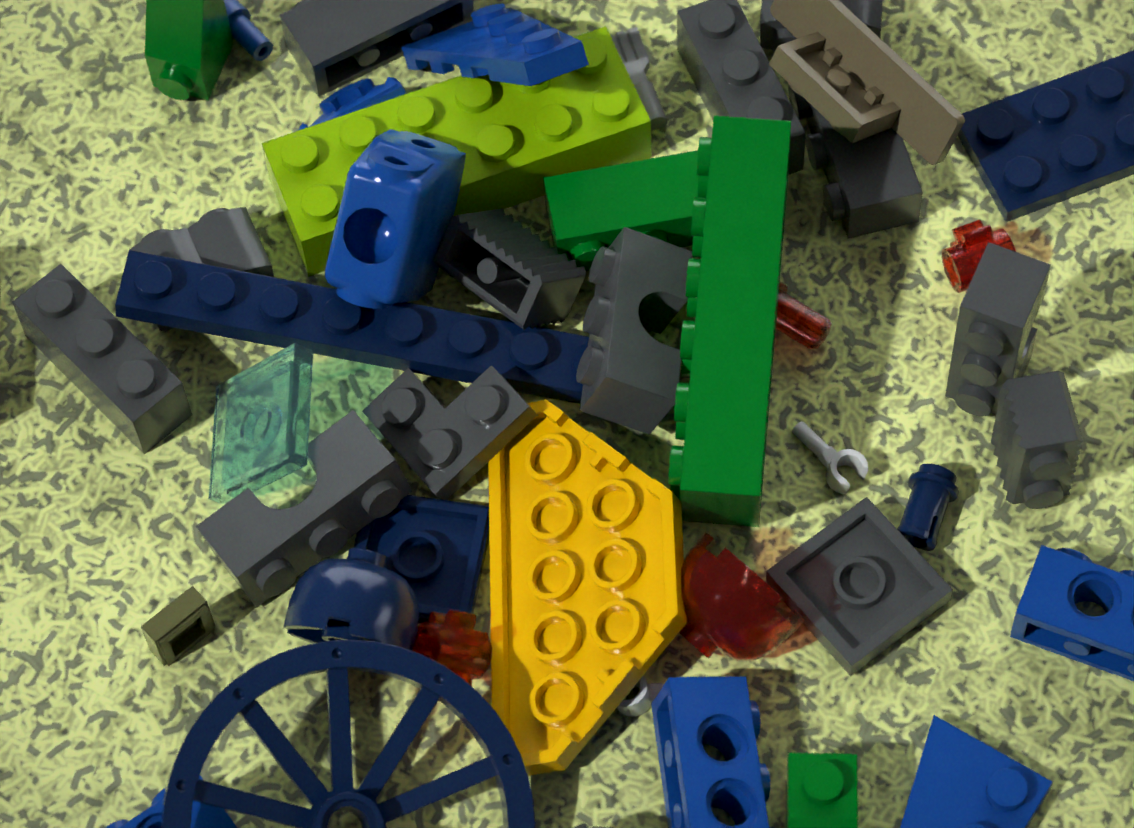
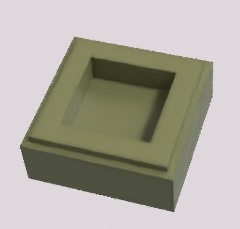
[141,586,215,666]

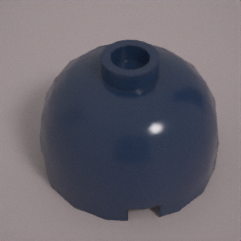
[283,548,419,651]

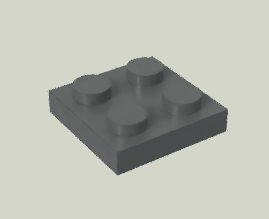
[766,497,953,676]

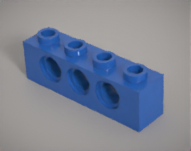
[1010,545,1134,681]
[651,676,775,828]

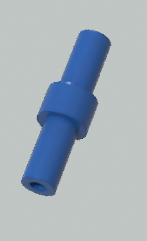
[224,0,273,61]

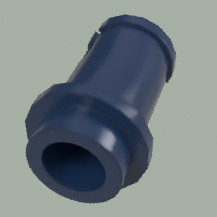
[897,464,959,551]

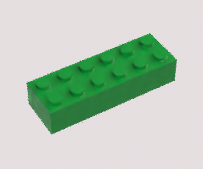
[668,115,791,527]

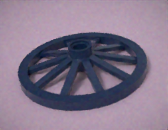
[161,640,535,828]

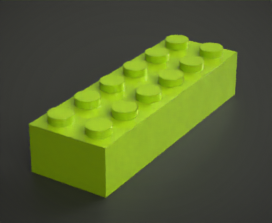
[261,26,652,276]

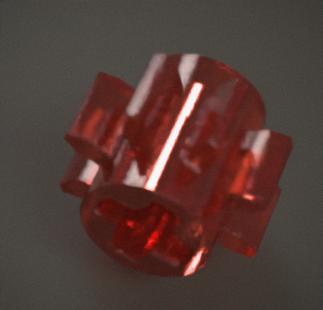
[941,220,1016,293]
[413,609,492,686]

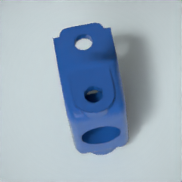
[325,129,466,309]

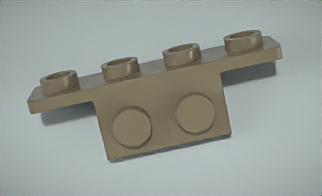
[769,0,965,165]

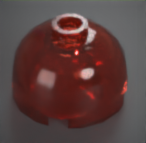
[679,533,805,661]

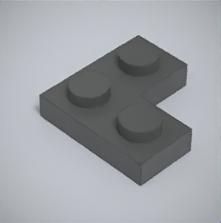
[362,365,538,500]

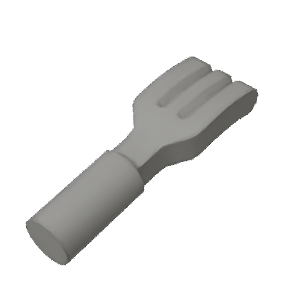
[610,27,668,131]

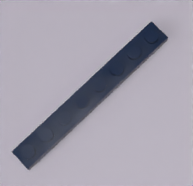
[115,250,589,404]

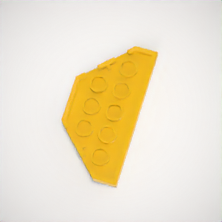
[488,399,687,776]

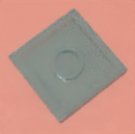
[208,343,313,504]

